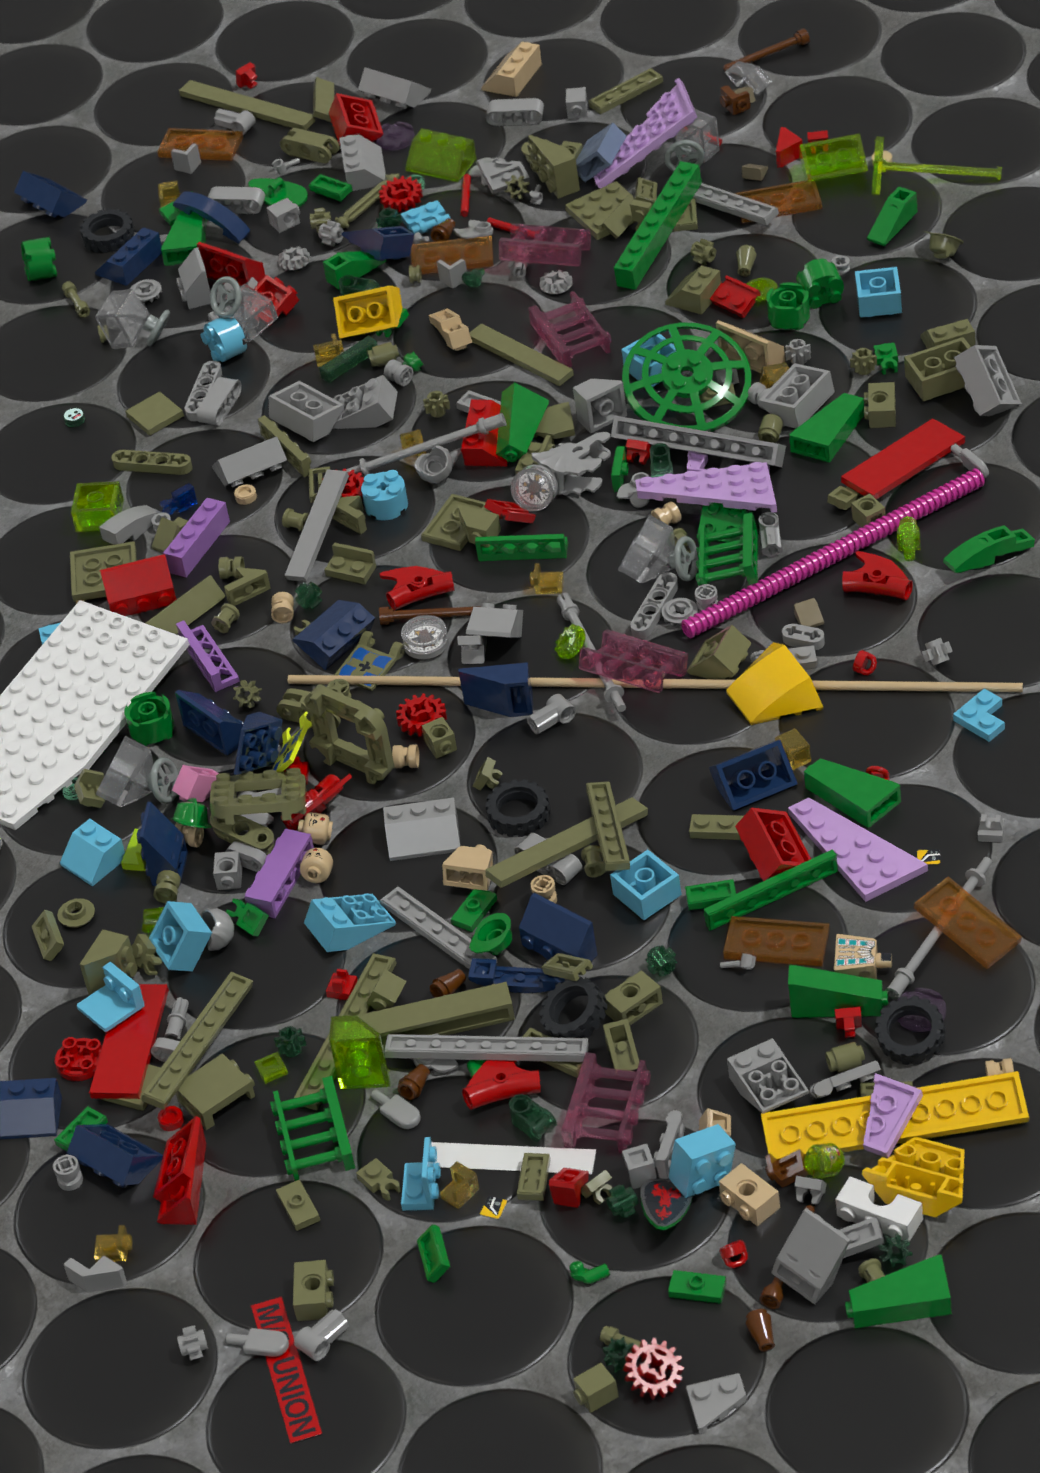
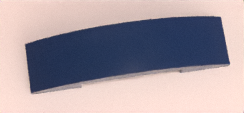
[173,191,250,244]
[468,958,565,993]

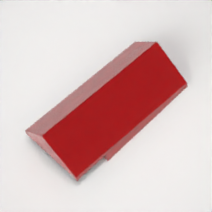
[153,1116,206,1225]

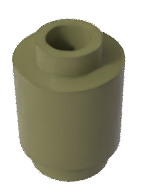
[368,342,400,367]
[758,414,783,443]
[825,1042,865,1073]

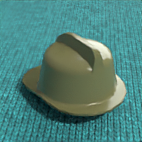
[924,231,964,259]

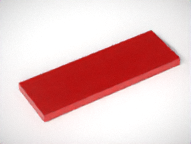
[841,419,965,499]
[89,984,169,1099]

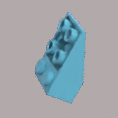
[304,893,396,952]

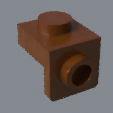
[720,85,751,115]
[765,1149,809,1188]

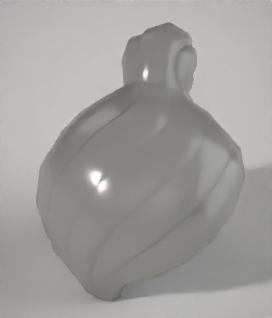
[414,445,462,484]
[201,908,234,951]

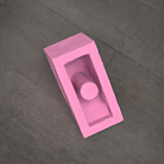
[172,765,219,802]

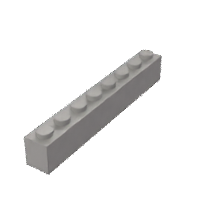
[611,416,786,467]

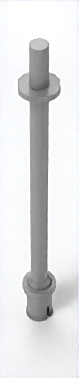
[346,413,506,476]
[556,593,626,712]
[885,857,992,1000]

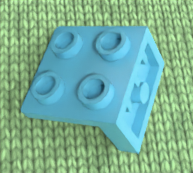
[77,962,145,1032]
[401,1137,441,1211]

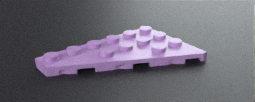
[594,78,697,188]
[635,462,777,513]

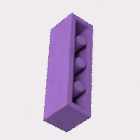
[163,498,230,577]
[245,829,314,918]

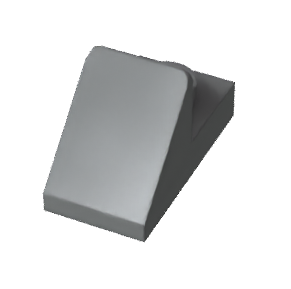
[458,635,487,664]

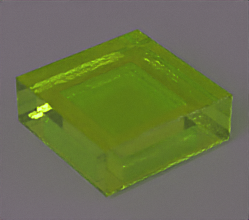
[254,1052,288,1084]

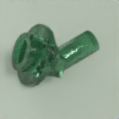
[461,268,485,287]

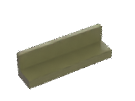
[145,575,225,634]

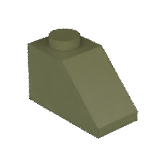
[458,504,501,548]

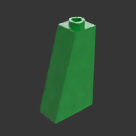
[161,210,207,266]
[496,382,549,463]
[789,393,864,462]
[804,758,901,828]
[788,965,888,1018]
[845,1255,952,1328]

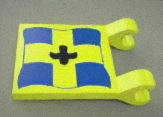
[272,712,312,772]

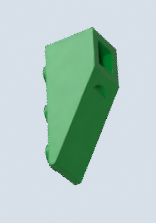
[867,187,918,246]
[323,251,386,290]

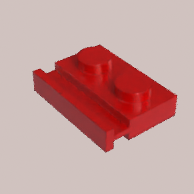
[710,275,761,318]
[484,499,536,523]

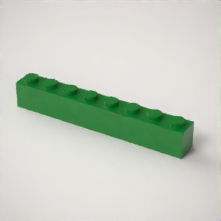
[614,161,702,290]

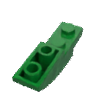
[943,525,1035,573]

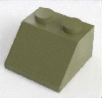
[665,266,721,315]
[920,319,976,349]
[687,625,751,680]
[80,929,137,996]

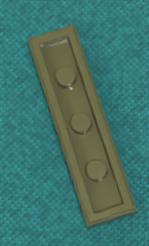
[589,68,663,115]

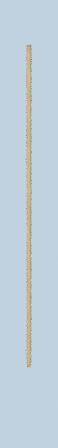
[288,675,1023,692]

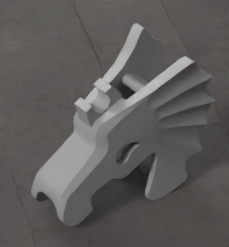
[532,432,611,495]

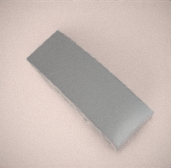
[99,505,162,545]

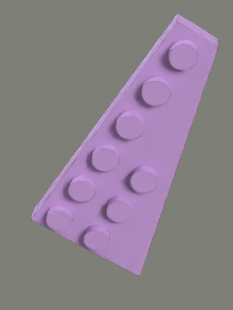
[788,798,928,902]

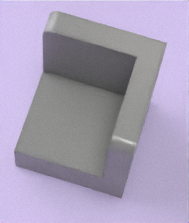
[171,143,201,173]
[437,259,468,289]
[622,1144,657,1189]

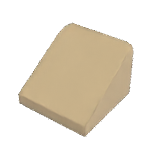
[699,1108,731,1137]

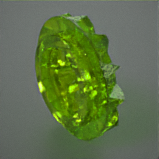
[747,278,778,303]
[555,624,586,659]

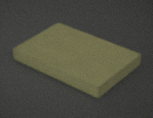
[421,494,490,551]

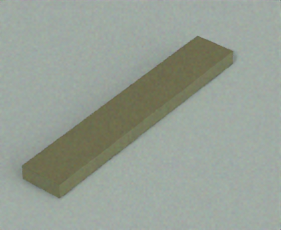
[469,323,574,386]
[586,782,630,871]

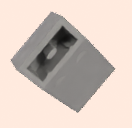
[332,375,397,429]
[727,1038,809,1114]
[771,1208,850,1304]

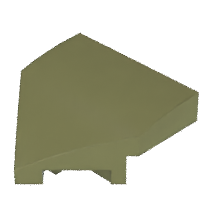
[534,402,575,444]

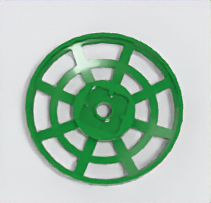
[622,322,751,432]

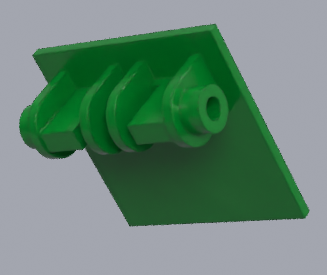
[698,502,748,542]

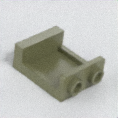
[176,1053,255,1130]

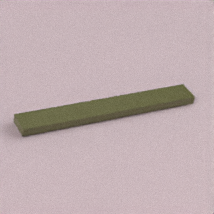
[179,80,316,130]
[485,797,648,888]
[293,953,396,1110]
[141,972,253,1110]

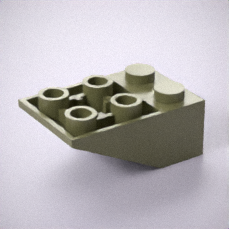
[527,135,580,199]

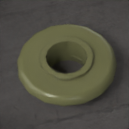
[57,899,95,928]

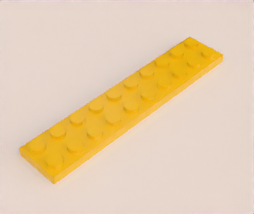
[761,1071,1029,1160]

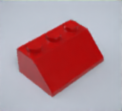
[329,93,383,146]
[197,242,265,289]
[461,399,508,466]
[100,554,176,616]
[735,808,811,881]

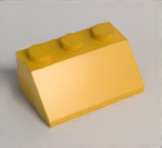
[333,285,402,339]

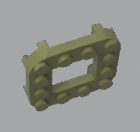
[301,684,395,784]
[210,768,307,824]

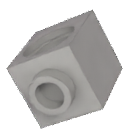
[566,87,588,119]
[267,198,300,233]
[213,851,243,890]

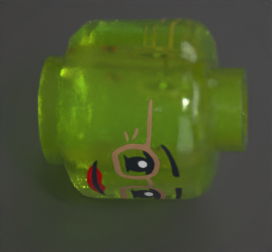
[804,1143,845,1178]

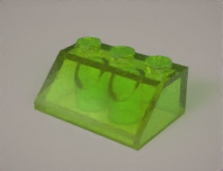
[406,129,476,182]
[800,133,868,182]
[329,1015,391,1089]

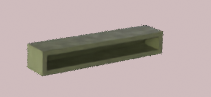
[360,982,515,1053]

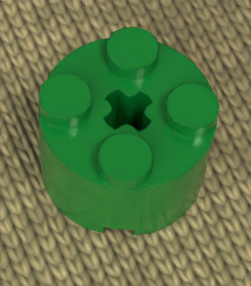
[21,237,57,281]
[796,258,844,309]
[766,282,810,330]
[124,692,175,746]

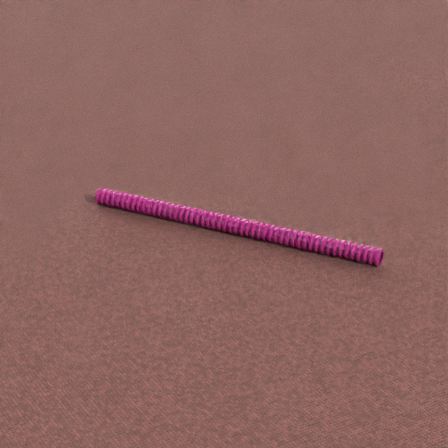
[681,468,985,638]

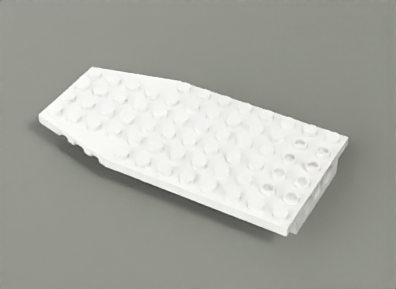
[0,600,190,830]

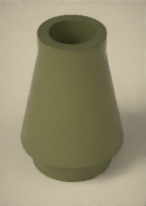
[736,245,757,276]

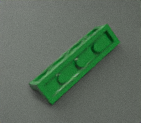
[475,534,568,561]

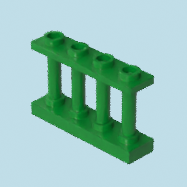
[696,512,758,586]
[270,1076,356,1181]

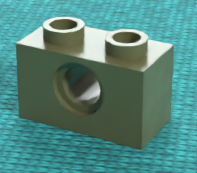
[864,382,896,428]
[605,970,663,1025]
[293,1260,334,1321]

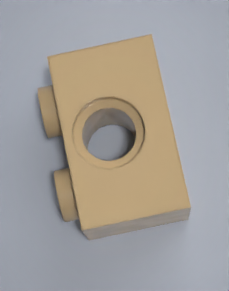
[719,1163,780,1226]

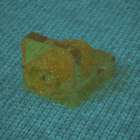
[313,333,344,367]
[399,430,426,457]
[530,563,564,594]
[94,1225,132,1262]

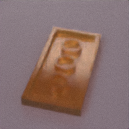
[157,128,243,161]
[735,179,822,223]
[411,236,494,274]
[914,876,1022,969]
[723,916,830,966]

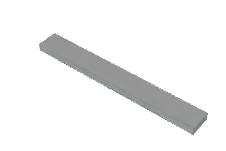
[384,1034,589,1062]

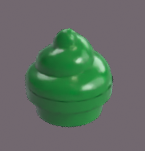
[402,351,424,372]

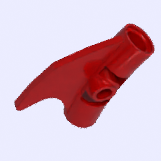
[842,551,913,600]
[380,566,455,611]
[281,773,352,831]
[462,1060,541,1110]

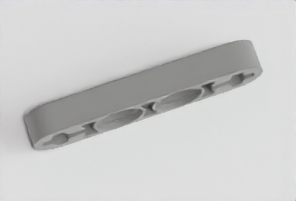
[185,361,222,421]
[630,572,678,639]

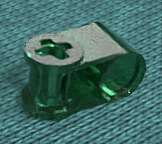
[339,275,380,296]
[650,443,673,478]
[509,1094,557,1142]

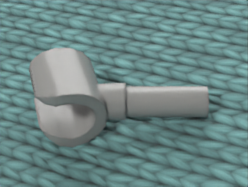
[272,158,300,174]
[530,184,543,205]
[413,232,429,247]
[720,953,756,969]

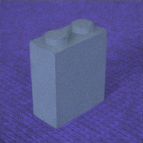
[576,123,627,182]

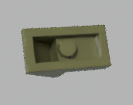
[332,496,367,535]
[152,517,188,553]
[224,567,271,606]
[603,1018,641,1075]

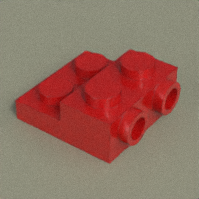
[240,275,299,326]

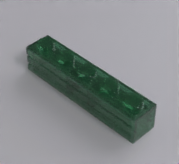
[319,336,378,383]

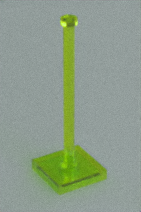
[872,137,1002,195]

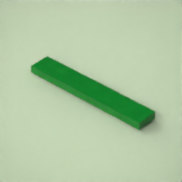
[704,850,838,931]

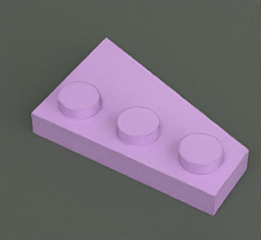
[863,1073,923,1158]

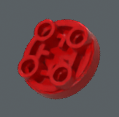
[55,1037,102,1081]

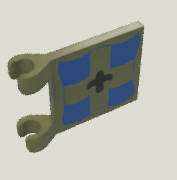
[335,631,405,691]

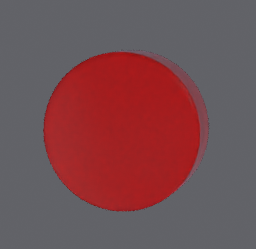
[157,1106,184,1131]

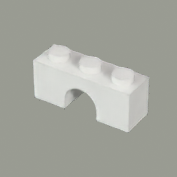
[835,1177,923,1243]

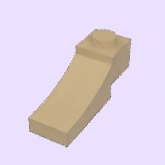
[429,308,472,350]

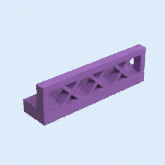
[176,620,240,692]

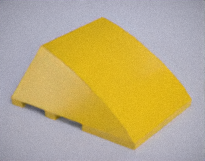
[726,642,823,725]
[862,1137,965,1217]

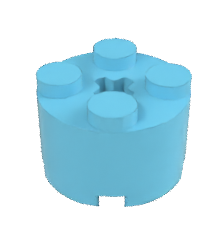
[201,317,247,362]
[361,470,408,520]

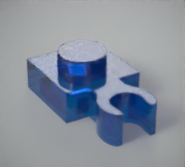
[160,483,197,515]

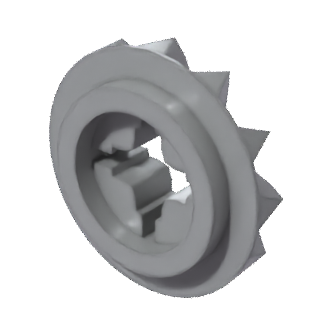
[278,246,310,270]
[540,269,572,294]
[129,280,162,304]
[662,598,698,626]

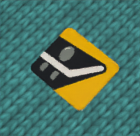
[917,850,940,864]
[480,1196,507,1219]

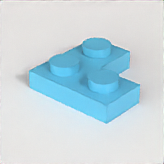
[953,688,1005,742]

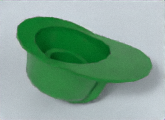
[171,798,212,828]
[469,913,512,955]

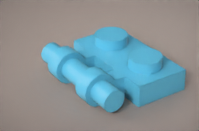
[401,200,450,234]

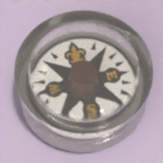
[511,465,558,511]
[401,615,448,659]

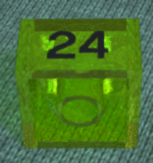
[71,481,124,532]

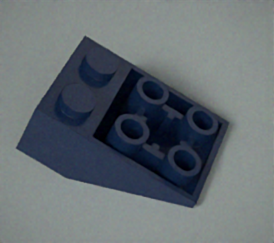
[341,226,415,261]
[458,663,533,717]
[234,712,283,775]
[137,802,188,886]

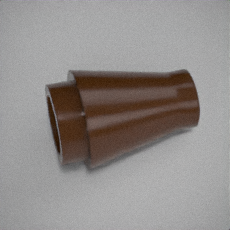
[431,218,455,244]
[430,969,466,998]
[398,1064,430,1100]
[745,1309,775,1352]

